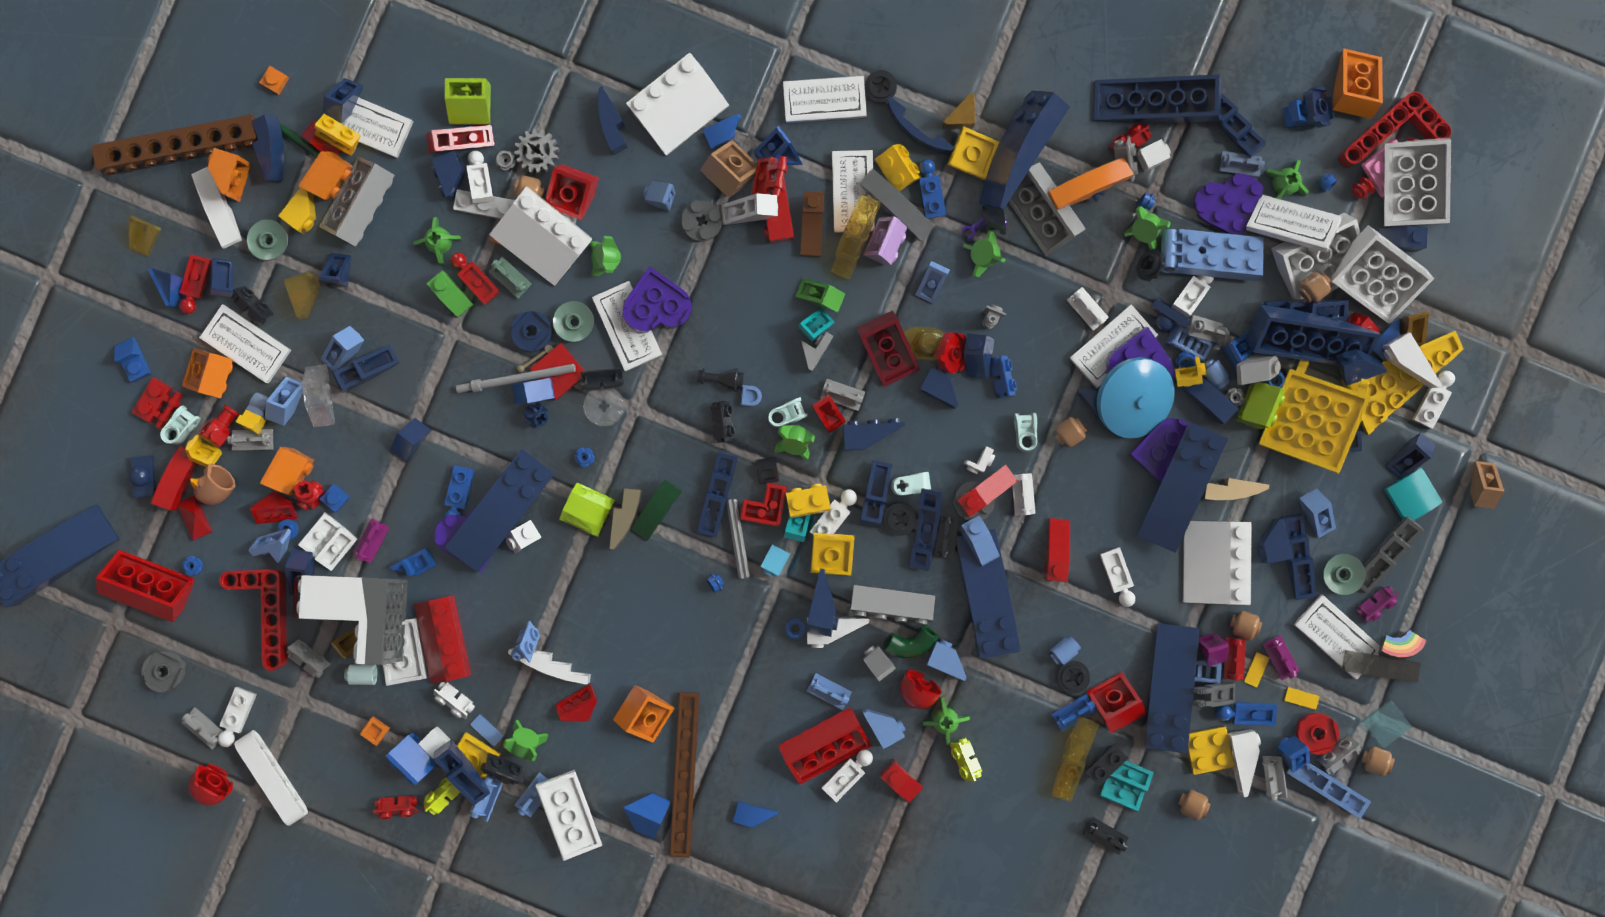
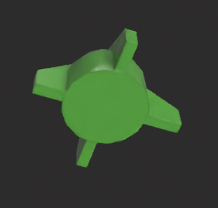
[1265,160,1309,199]
[1124,206,1171,250]
[413,217,461,265]
[963,231,1006,277]
[589,236,621,276]
[774,425,815,460]
[922,696,970,745]
[503,720,548,761]

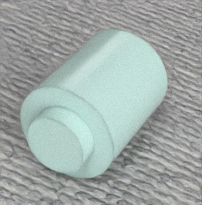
[344,664,377,685]

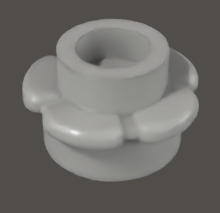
[496,151,516,171]
[1225,388,1245,407]

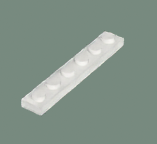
[453,189,576,224]

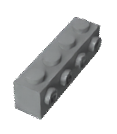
[850,585,935,625]

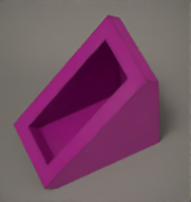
[1198,633,1229,667]

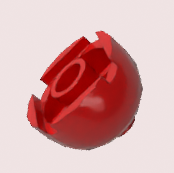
[900,669,942,709]
[188,764,233,806]

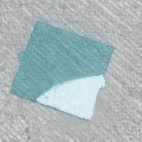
[1362,700,1412,749]

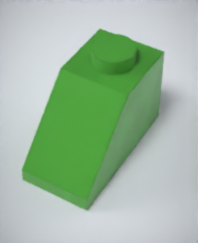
[427,271,474,317]
[795,278,845,312]

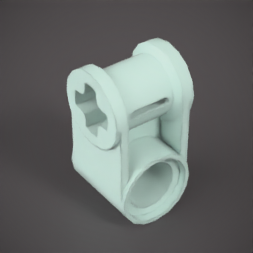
[768,397,808,428]
[160,405,201,445]
[1014,413,1037,452]
[891,472,931,495]

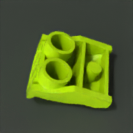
[559,483,616,537]

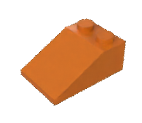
[1333,48,1383,119]

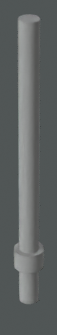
[456,364,576,393]

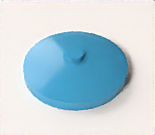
[1097,357,1175,438]

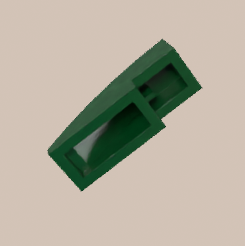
[631,479,682,541]

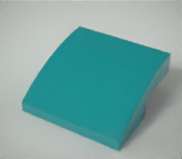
[1384,467,1442,520]
[1098,761,1154,812]

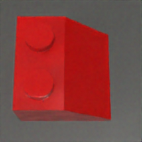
[545,164,599,220]
[1086,672,1146,734]

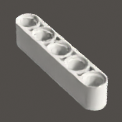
[234,730,308,826]

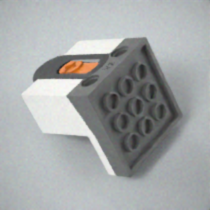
[292,575,408,665]

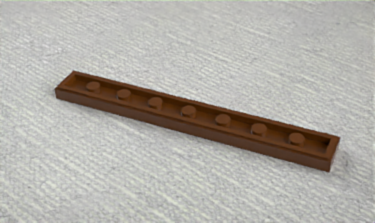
[669,691,700,858]

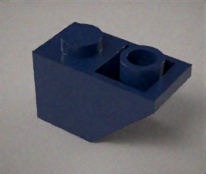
[431,151,466,201]

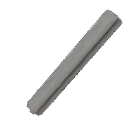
[726,499,750,579]

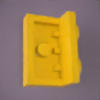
[314,114,361,156]
[875,144,922,192]
[786,484,831,518]

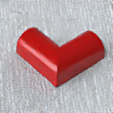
[740,483,787,527]

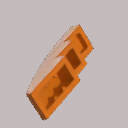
[1048,157,1134,210]

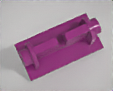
[353,518,390,564]
[1356,586,1399,624]
[1262,635,1300,680]

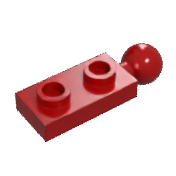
[450,253,500,305]
[179,254,212,314]

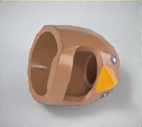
[190,464,235,506]

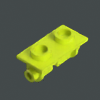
[950,737,982,781]
[424,777,460,815]

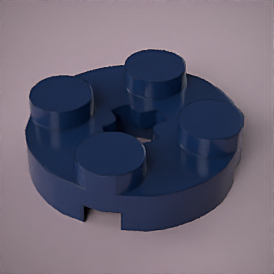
[1303,86,1334,128]
[511,311,553,352]

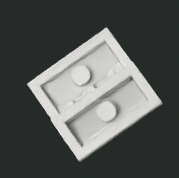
[298,512,357,571]

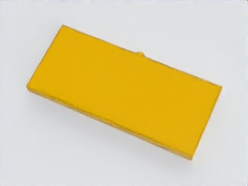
[1244,652,1270,687]
[1284,687,1320,710]

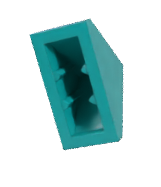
[798,308,835,344]

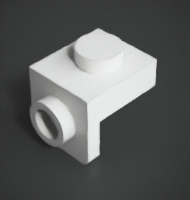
[964,446,995,474]
[506,520,541,553]

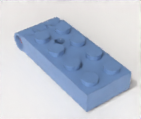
[1161,229,1264,281]

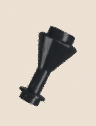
[697,368,744,392]

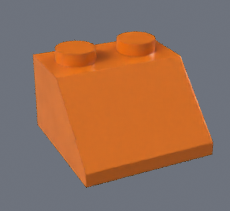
[208,148,252,202]
[298,151,353,200]
[182,347,233,398]
[260,447,314,495]
[613,685,675,743]

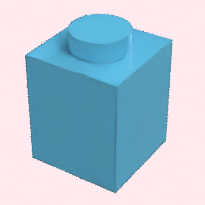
[761,544,790,577]

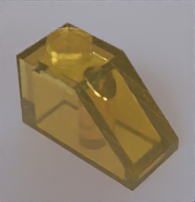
[284,271,320,321]

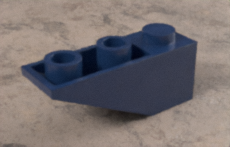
[843,418,905,451]

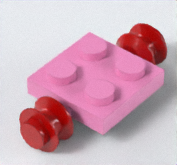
[1352,137,1419,199]

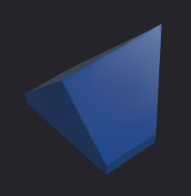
[754,126,803,165]
[148,268,183,308]
[1221,332,1255,376]
[623,793,671,839]

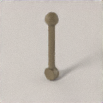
[517,345,553,373]

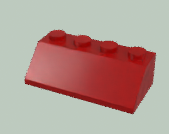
[96,550,195,622]
[414,595,471,684]
[778,707,872,785]

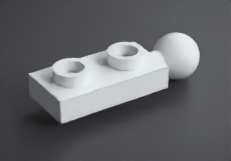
[467,151,494,204]
[1171,275,1214,319]
[1412,371,1455,429]
[810,489,857,534]
[1099,547,1135,607]
[217,687,257,747]
[822,750,873,803]

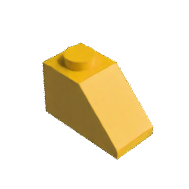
[278,187,316,234]

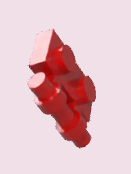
[751,156,788,198]
[132,377,183,430]

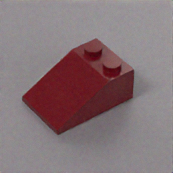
[856,310,920,387]

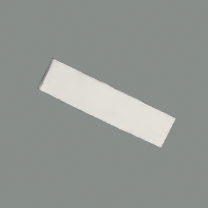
[191,167,242,249]
[508,648,591,684]

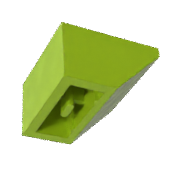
[445,78,491,125]
[1235,382,1285,430]

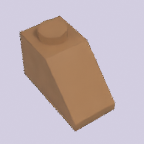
[1470,461,1504,509]

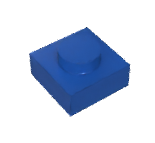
[320,484,351,513]

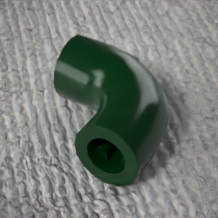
[883,625,939,659]

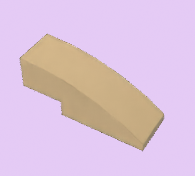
[1201,478,1269,500]

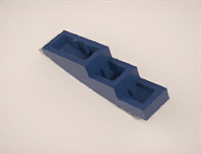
[1215,93,1266,159]
[1263,299,1349,321]
[697,450,739,538]
[1281,513,1316,600]

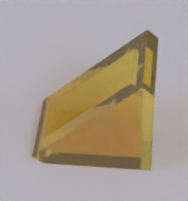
[129,215,161,256]

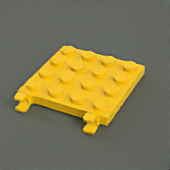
[1259,360,1371,474]

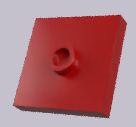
[530,343,585,400]

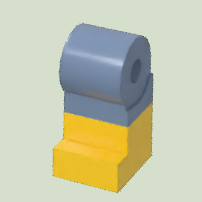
[236,392,269,435]

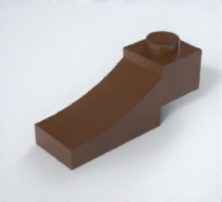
[800,191,824,257]

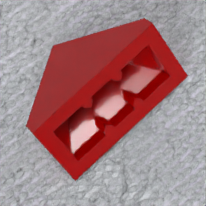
[302,120,342,155]
[812,394,846,433]
[250,491,298,524]
[177,495,212,541]
[555,684,597,721]

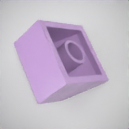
[863,216,907,265]

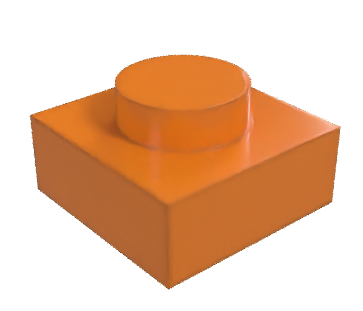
[259,66,289,95]
[360,716,390,746]

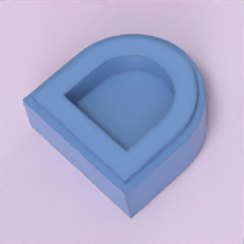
[740,385,762,407]

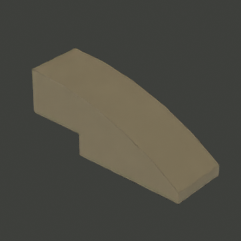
[610,488,642,549]

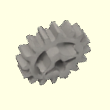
[514,129,560,174]

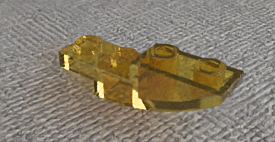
[831,194,881,280]
[1051,716,1099,802]

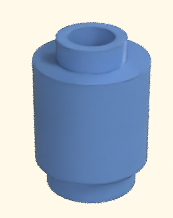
[1204,358,1230,389]
[1050,636,1081,666]

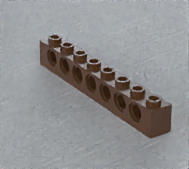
[91,114,258,175]

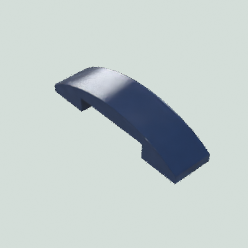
[887,96,954,155]
[909,488,942,571]

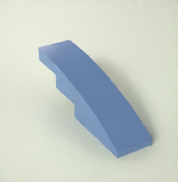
[1287,763,1371,819]

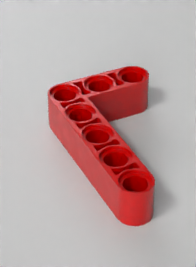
[1339,92,1452,168]
[219,569,287,671]

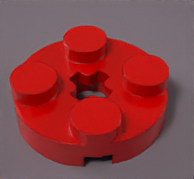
[935,332,967,374]
[1296,712,1340,755]

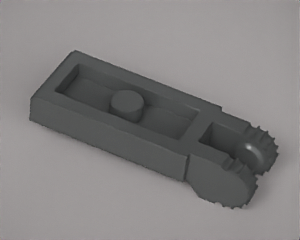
[1193,682,1235,707]

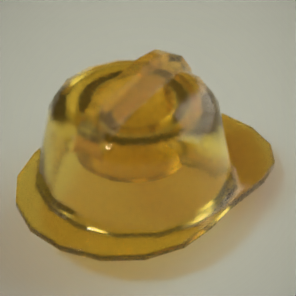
[904,327,945,360]

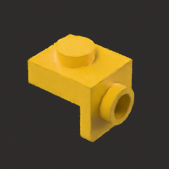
[1175,356,1206,387]
[185,434,222,467]

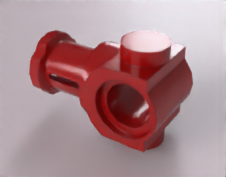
[199,404,240,448]
[294,480,325,511]

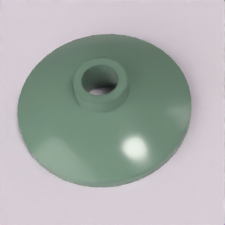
[247,220,288,260]
[553,301,594,342]
[1323,554,1365,595]

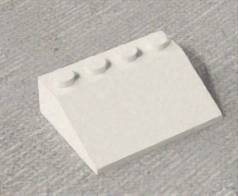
[626,53,729,156]
[1384,138,1451,226]
[489,187,592,286]
[1271,213,1360,299]
[1331,225,1434,324]
[1183,521,1251,605]

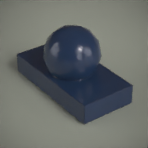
[210,258,234,297]
[1152,298,1191,331]
[128,456,156,498]

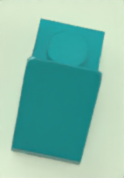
[784,515,810,542]

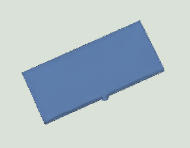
[470,714,503,746]

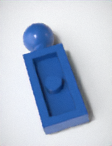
[919,159,946,219]
[444,465,475,518]
[1216,702,1277,726]

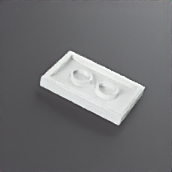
[383,618,427,686]

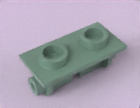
[489,257,532,299]

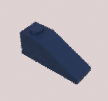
[807,568,839,637]

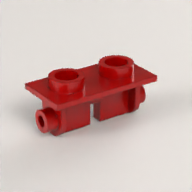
[1108,123,1152,155]
[1223,638,1246,681]
[373,795,419,819]

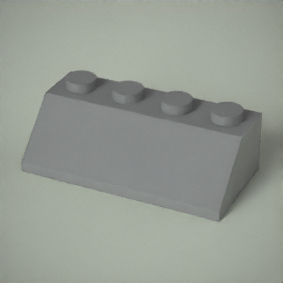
[319,156,395,246]
[1009,162,1086,257]

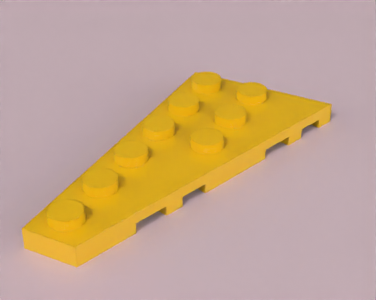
[1341,331,1464,436]

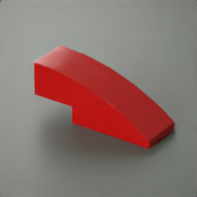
[151,446,197,510]

